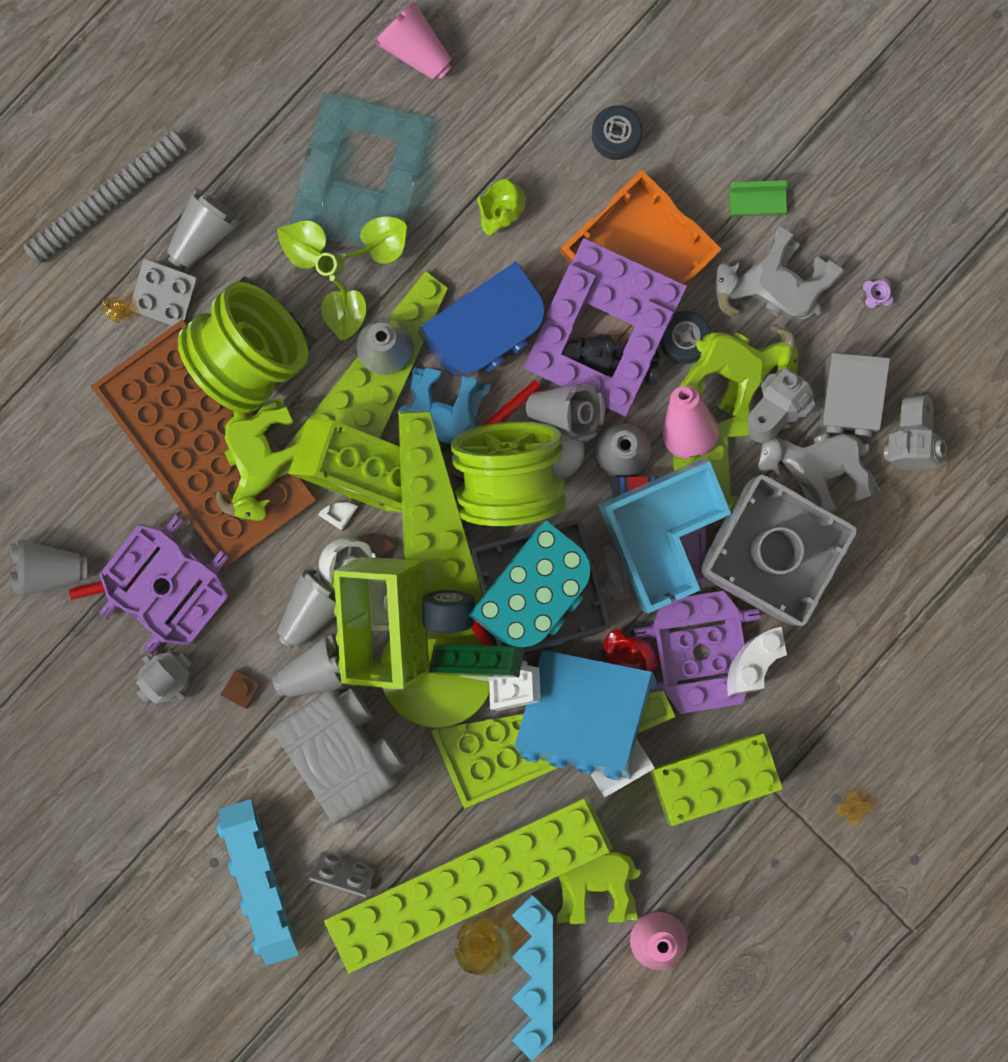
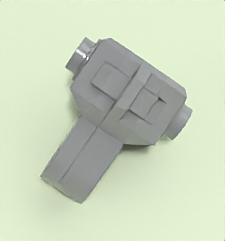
[748,368,815,443]
[884,395,947,470]
[136,652,193,705]

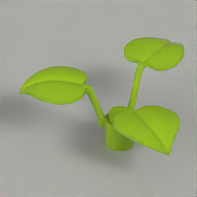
[277,217,408,341]

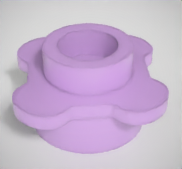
[863,278,893,308]

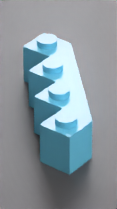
[216,799,299,966]
[512,893,553,1061]

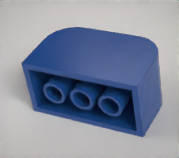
[418,261,544,377]

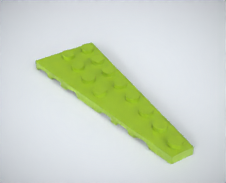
[286,271,448,500]
[398,410,490,639]
[432,690,675,809]

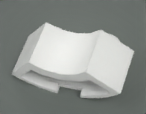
[727,627,787,696]

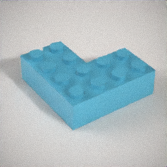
[598,459,731,613]

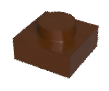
[221,670,261,709]

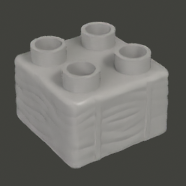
[700,475,857,626]
[271,688,405,825]

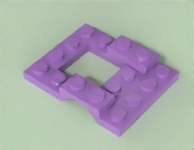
[523,238,687,416]

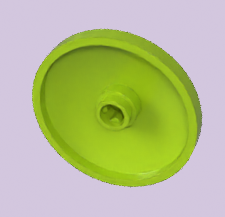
[380,635,490,729]

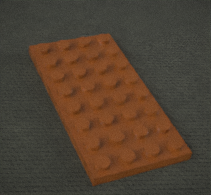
[91,319,316,568]

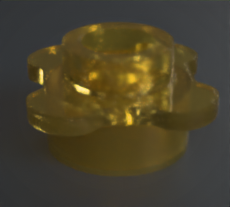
[101,297,130,323]
[836,791,870,826]

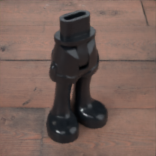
[564,334,661,386]

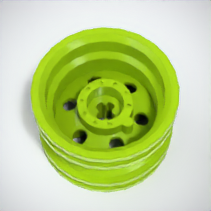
[177,282,308,413]
[451,422,566,526]

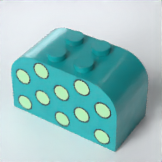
[469,521,590,647]

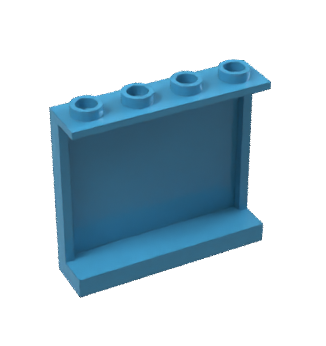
[514,650,657,780]

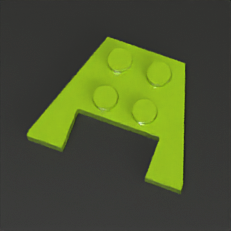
[672,410,752,510]

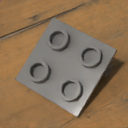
[129,258,199,326]
[310,852,376,897]

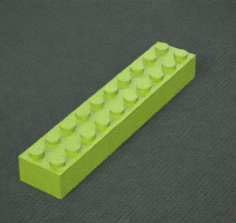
[324,795,613,974]

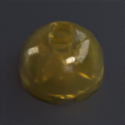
[455,917,513,976]

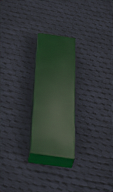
[429,644,524,678]

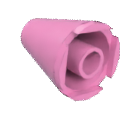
[374,1,452,79]
[662,386,719,459]
[630,912,688,970]

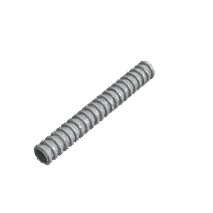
[23,130,188,265]

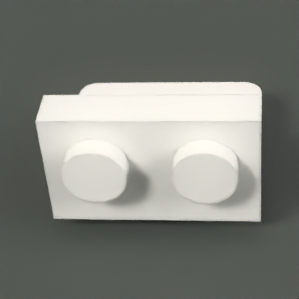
[461,661,541,711]

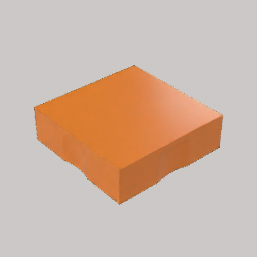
[560,169,722,328]

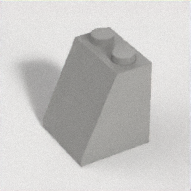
[819,353,890,437]

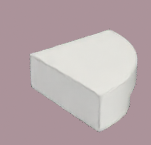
[318,502,358,531]

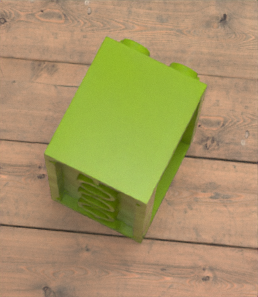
[288,420,402,513]
[332,557,430,689]
[650,733,783,826]

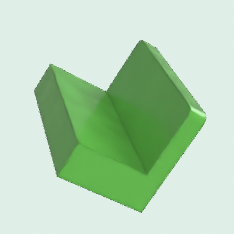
[729,180,788,217]

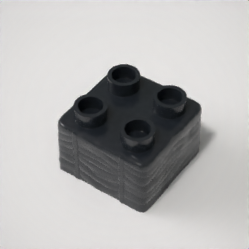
[472,520,610,655]

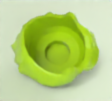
[477,178,526,236]

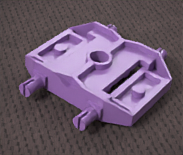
[99,514,230,655]
[634,591,770,714]

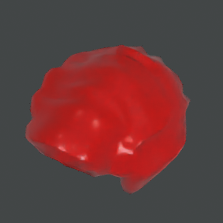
[603,629,658,673]

